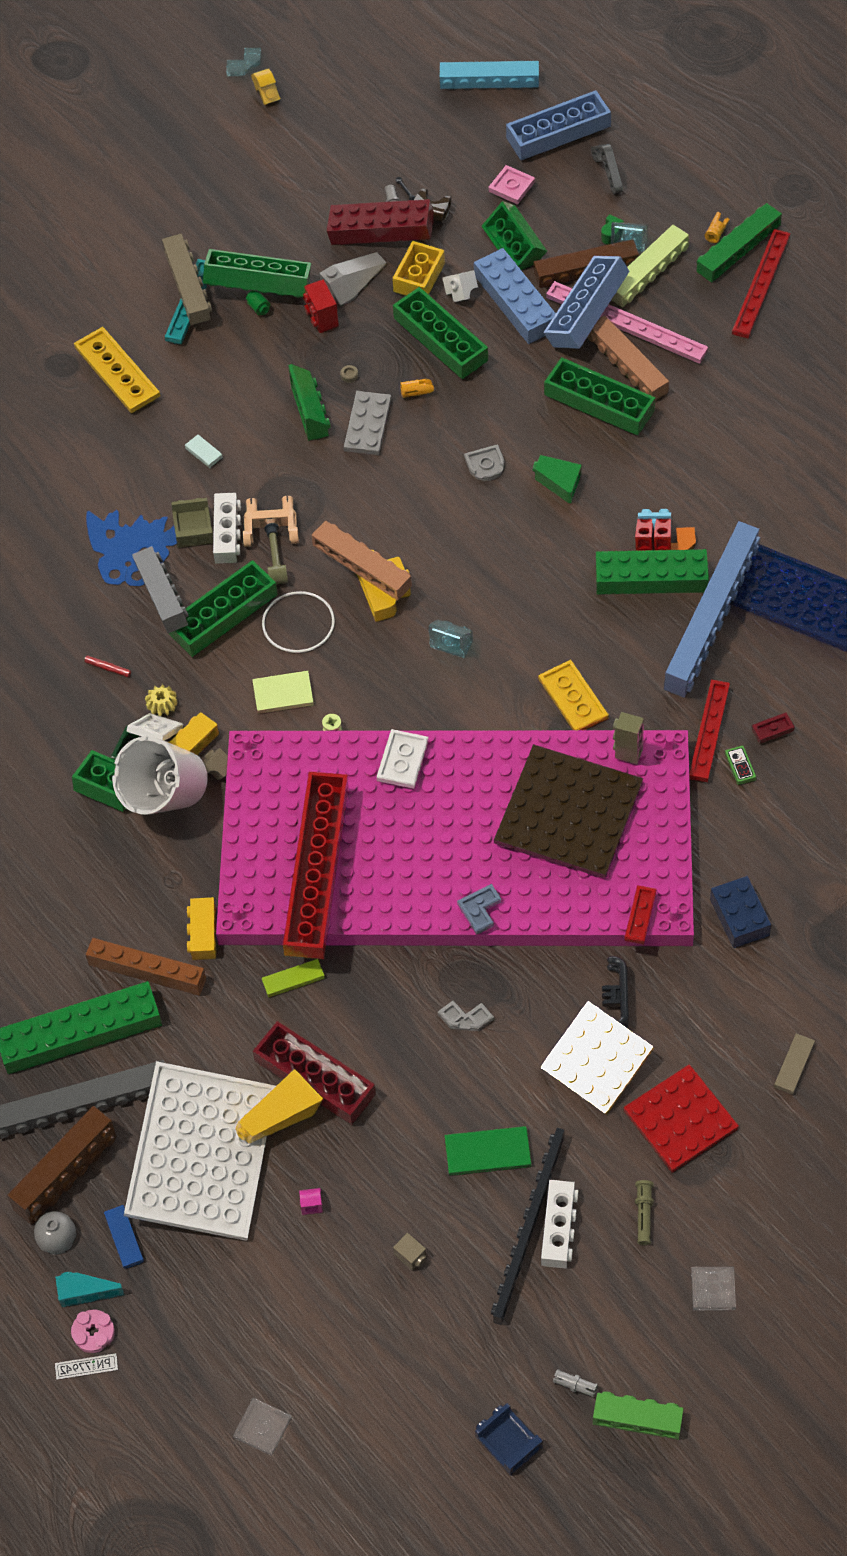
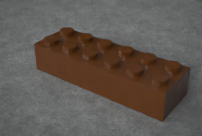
[7,1106,117,1226]

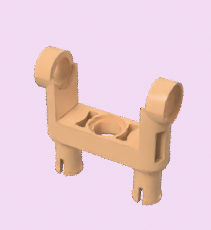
[243,496,299,547]

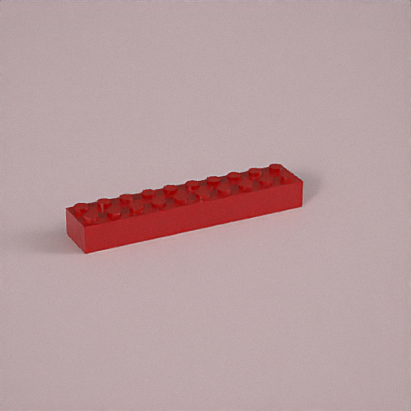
[283,771,349,959]

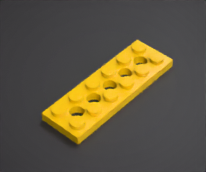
[74,327,160,413]

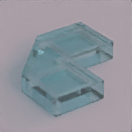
[226,48,261,76]

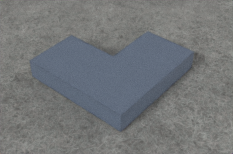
[457,884,501,935]

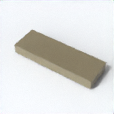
[774,1033,815,1095]

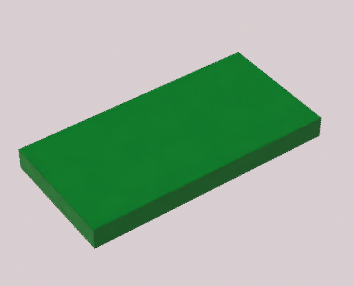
[445,1126,531,1176]

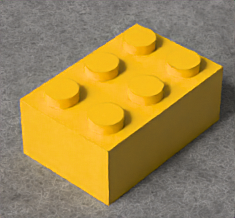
[393,241,445,296]

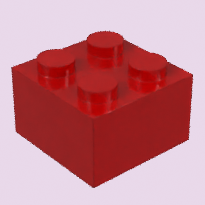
[303,279,339,333]

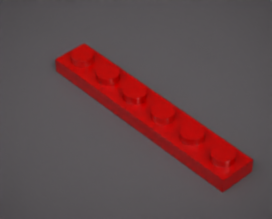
[689,680,730,782]

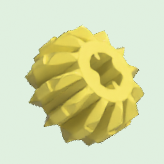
[145,684,178,716]

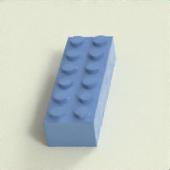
[506,90,611,160]
[474,248,556,344]
[543,256,630,348]

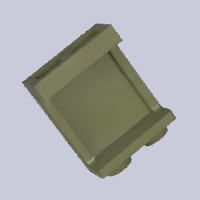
[171,498,213,548]

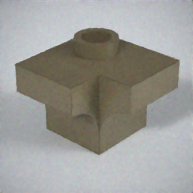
[203,748,228,780]

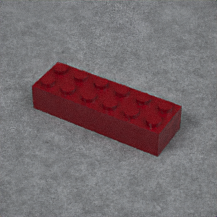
[327,199,434,245]
[253,1021,376,1125]

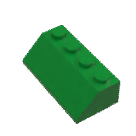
[482,201,547,270]
[288,364,331,441]

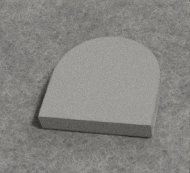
[464,444,504,481]

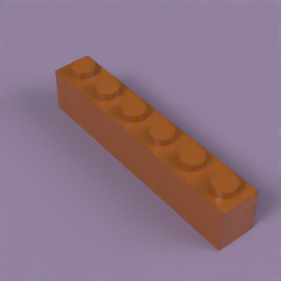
[85,938,206,996]

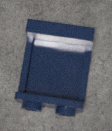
[475,1403,543,1476]

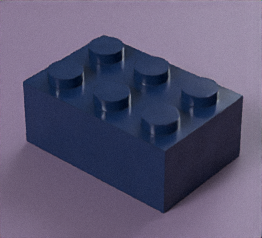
[710,876,771,948]

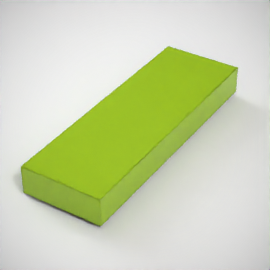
[262,959,325,998]

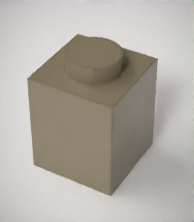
[393,1233,427,1271]

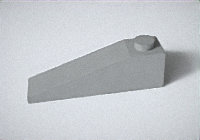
[319,252,387,308]

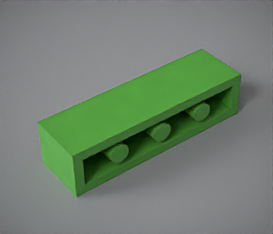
[593,1392,683,1440]

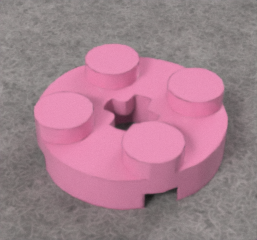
[71,1310,115,1353]

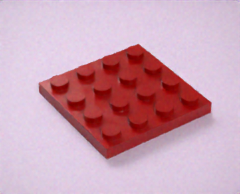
[623,1064,739,1173]

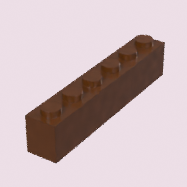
[534,239,639,288]

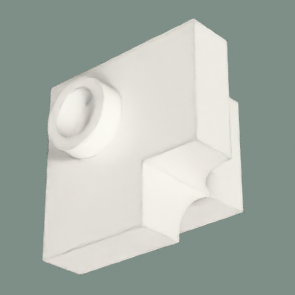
[443,270,478,302]

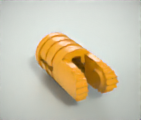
[705,212,730,243]
[400,379,434,398]

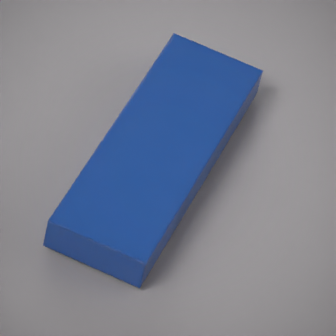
[104,1205,144,1269]

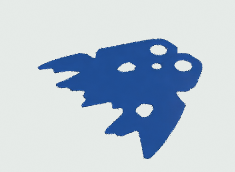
[86,510,177,586]

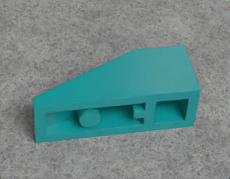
[55,1272,124,1307]

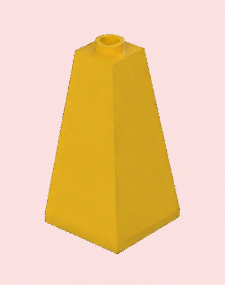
[235,1069,323,1144]

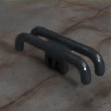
[602,956,629,1028]

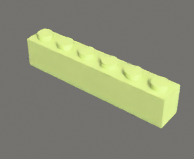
[611,225,689,308]

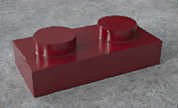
[752,712,795,744]

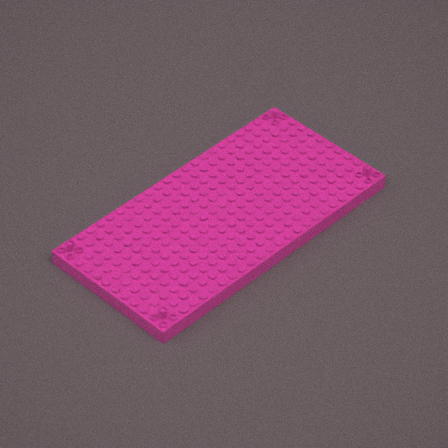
[216,730,694,946]

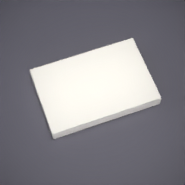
[127,713,183,741]
[376,729,429,789]

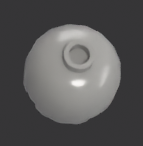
[34,1211,77,1255]

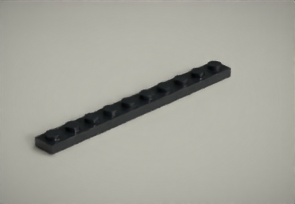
[491,1128,565,1325]

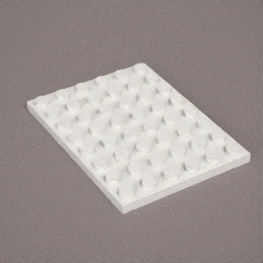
[124,1061,276,1241]

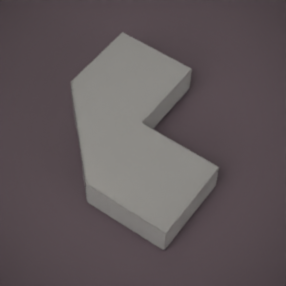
[438,1001,494,1031]

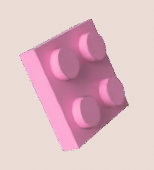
[489,165,535,205]

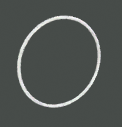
[262,591,335,653]

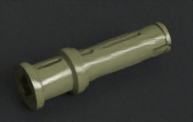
[635,1180,654,1245]

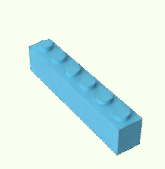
[440,61,539,89]

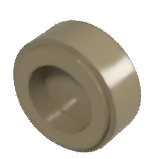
[340,365,358,383]

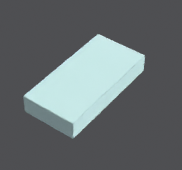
[185,435,223,468]

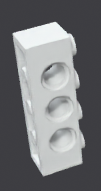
[213,493,241,563]
[541,1180,578,1269]

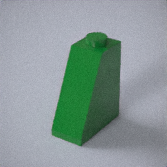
[533,455,582,503]

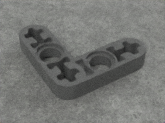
[591,144,623,194]

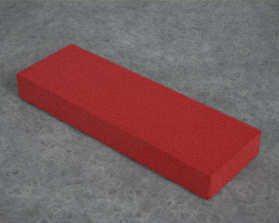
[624,885,657,945]

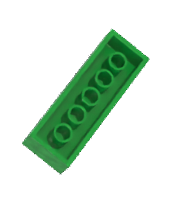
[203,249,311,298]
[393,287,488,379]
[544,357,656,435]
[596,549,709,595]
[169,560,278,657]

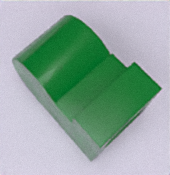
[601,214,624,245]

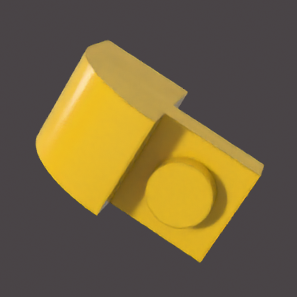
[251,69,280,105]

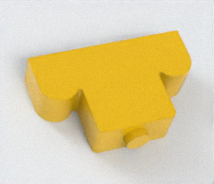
[357,550,411,622]

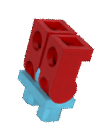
[635,509,672,551]

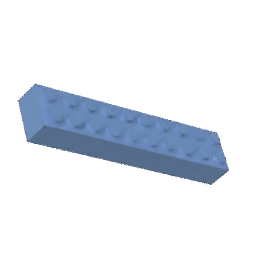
[664,521,761,698]

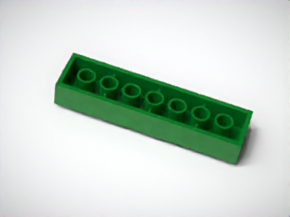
[0,981,162,1075]

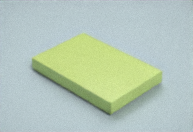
[253,671,314,714]

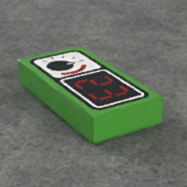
[725,746,756,785]

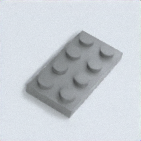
[344,391,391,455]

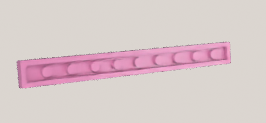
[546,281,708,364]

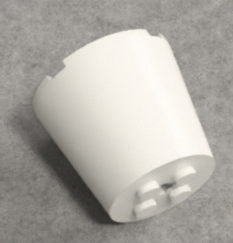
[112,736,207,815]

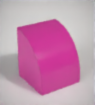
[299,1188,323,1215]

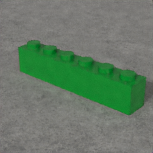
[696,203,782,283]

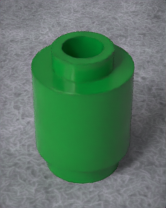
[246,290,270,315]

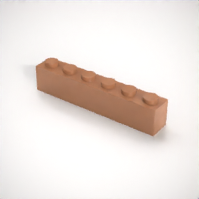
[588,315,669,400]
[312,521,412,601]

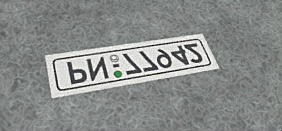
[55,1353,118,1380]

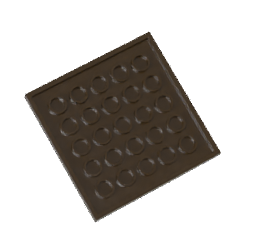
[494,744,643,878]

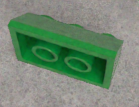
[72,750,126,812]

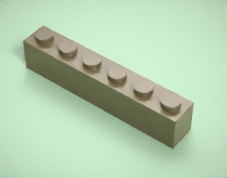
[162,234,212,325]

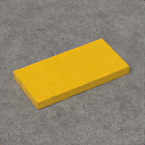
[538,660,609,730]

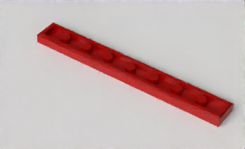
[732,229,790,339]

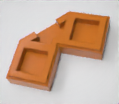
[671,527,696,550]

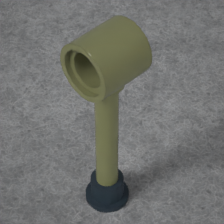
[264,523,288,584]

